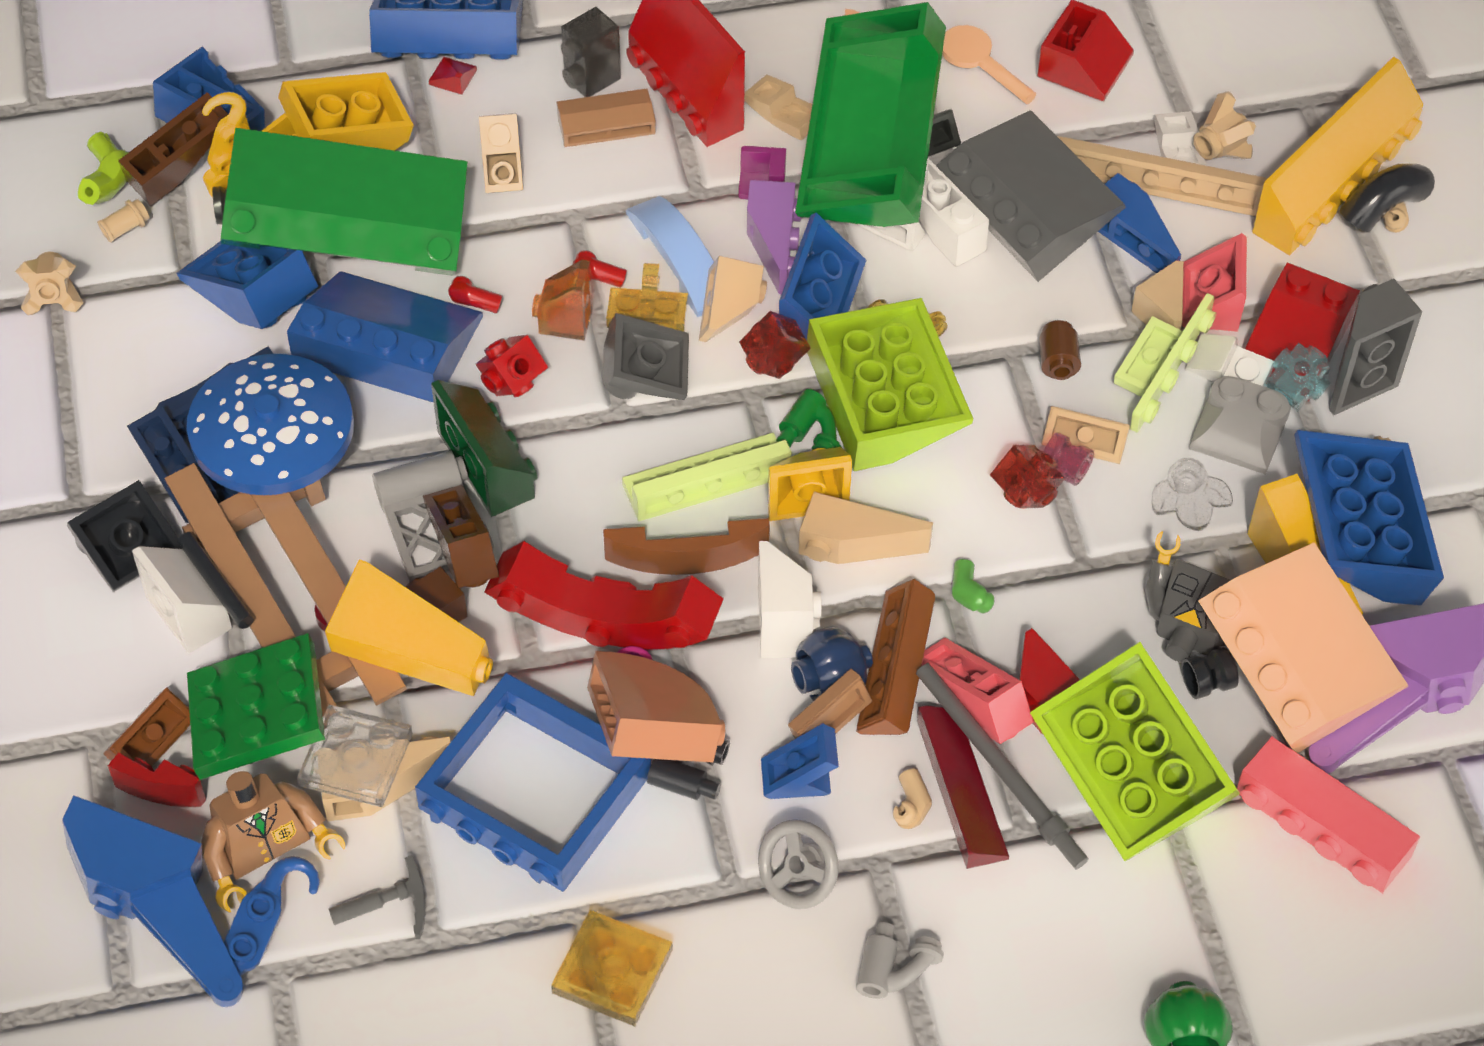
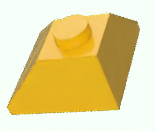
[768,447,852,522]

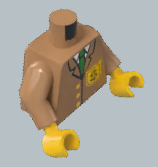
[200,771,345,913]

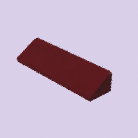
[917,706,1009,869]

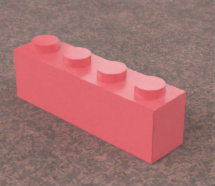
[1237,737,1420,894]

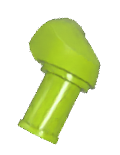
[78,132,129,205]

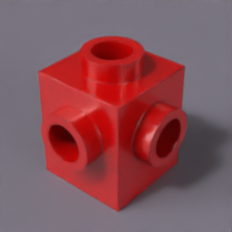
[476,335,548,398]

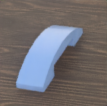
[626,196,714,317]

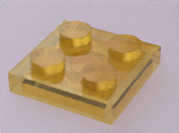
[551,910,673,1027]

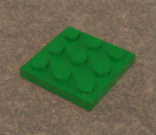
[187,633,325,780]

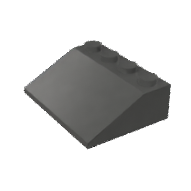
[936,110,1126,282]

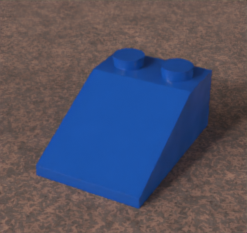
[177,241,318,329]

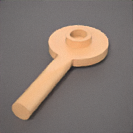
[942,25,1036,104]

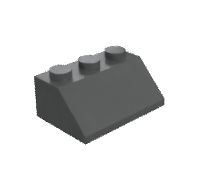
[1329,278,1423,415]

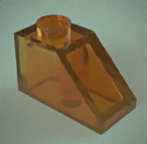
[532,260,593,341]

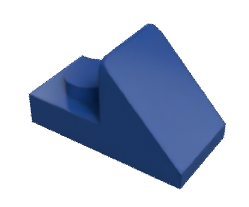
[761,723,839,799]

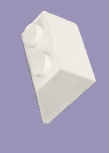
[758,541,821,658]
[132,546,232,654]

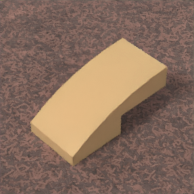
[744,74,812,140]

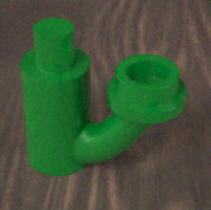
[776,389,842,450]

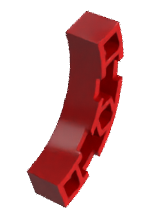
[484,541,724,650]

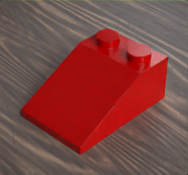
[1245,262,1360,401]

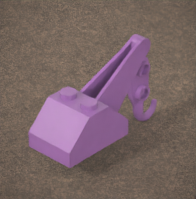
[1309,603,1484,774]

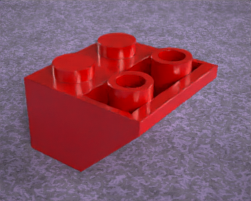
[1037,0,1134,102]

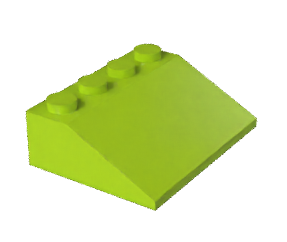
[806,298,973,471]
[1030,642,1240,862]

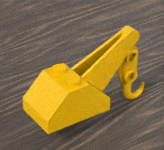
[202,72,414,197]

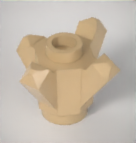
[1193,91,1256,160]
[15,252,83,315]

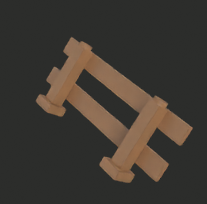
[164,463,407,733]

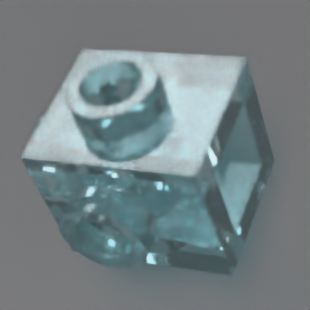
[1267,343,1331,412]

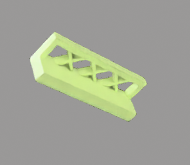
[622,432,792,522]

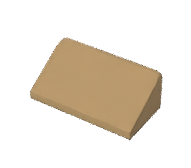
[1041,406,1130,464]

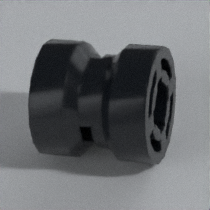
[1181,647,1239,699]

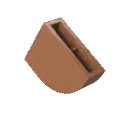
[587,651,725,762]

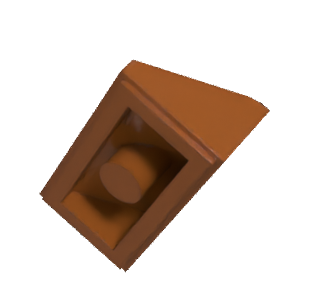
[103,687,190,767]

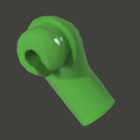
[952,559,995,614]

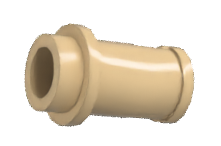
[97,199,150,242]

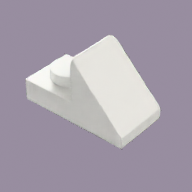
[1185,334,1275,387]

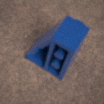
[153,46,265,131]

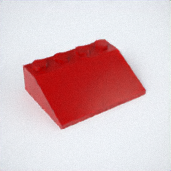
[626,0,745,147]

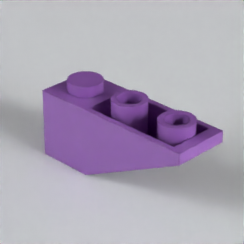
[747,180,801,295]

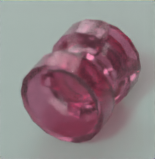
[1039,432,1095,486]

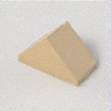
[1131,261,1184,329]

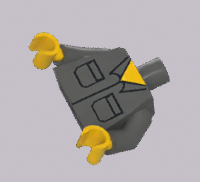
[1145,531,1231,662]

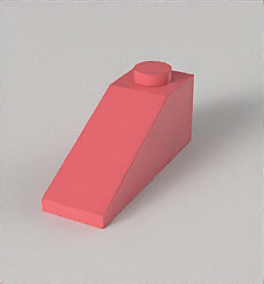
[922,638,1033,744]

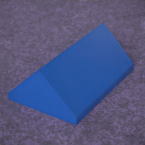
[778,213,867,343]

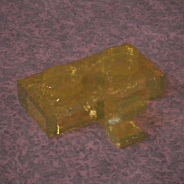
[606,263,688,332]

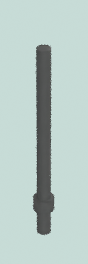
[916,663,1089,870]

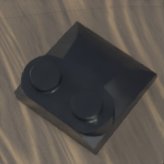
[67,480,182,593]

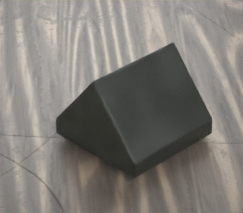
[928,109,961,157]

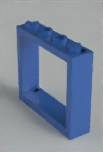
[415,673,651,892]

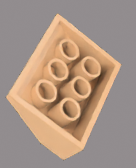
[1198,543,1408,753]

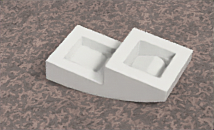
[1154,111,1207,166]

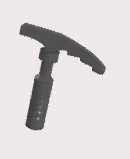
[328,855,425,939]

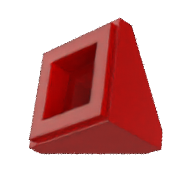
[428,56,477,95]

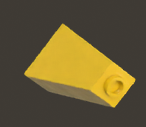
[1247,474,1363,615]
[325,559,493,696]

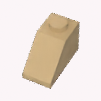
[699,256,767,342]

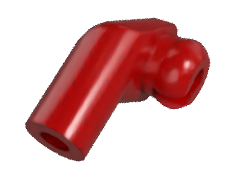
[573,250,627,288]
[448,276,502,314]

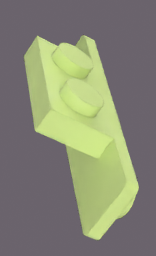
[1114,293,1217,433]

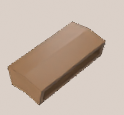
[556,88,656,147]

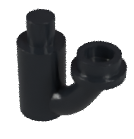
[647,739,730,800]

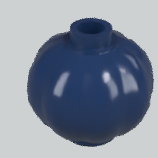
[791,627,873,701]

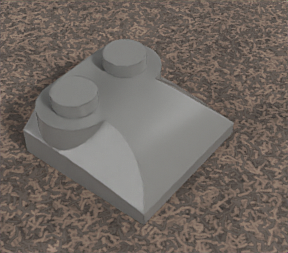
[1189,376,1291,475]

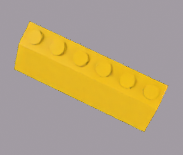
[1252,56,1424,256]

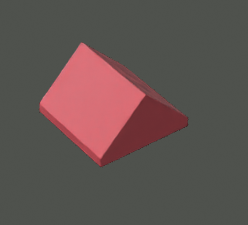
[1181,233,1247,332]

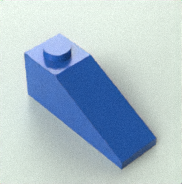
[1098,173,1181,273]

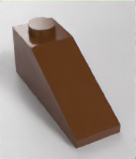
[118,92,228,207]
[423,485,499,588]

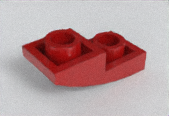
[108,752,206,807]

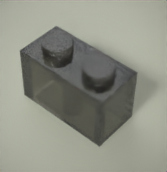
[561,6,621,97]

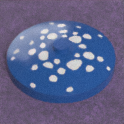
[187,354,354,495]

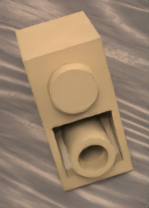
[479,113,523,193]

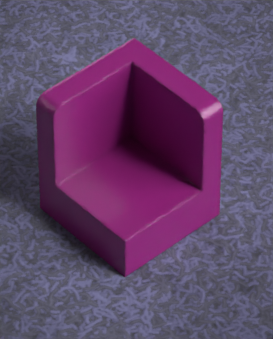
[738,146,786,200]

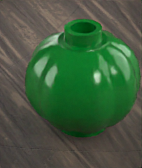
[1144,981,1233,1046]

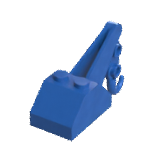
[62,795,320,1007]

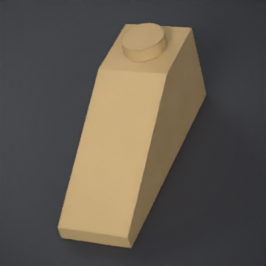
[799,492,933,564]

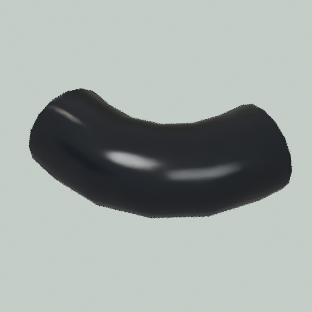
[1339,164,1435,233]

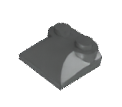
[602,313,689,400]

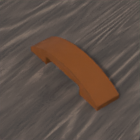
[603,518,770,575]

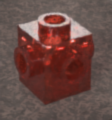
[739,311,811,379]
[990,445,1065,509]

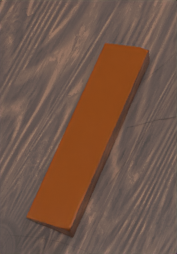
[856,579,935,735]

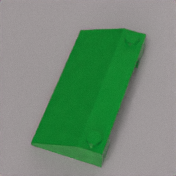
[795,2,946,227]
[220,128,468,276]

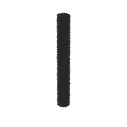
[177,532,254,629]

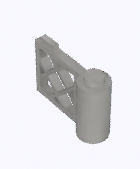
[372,451,494,582]

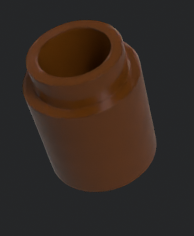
[1039,320,1081,380]

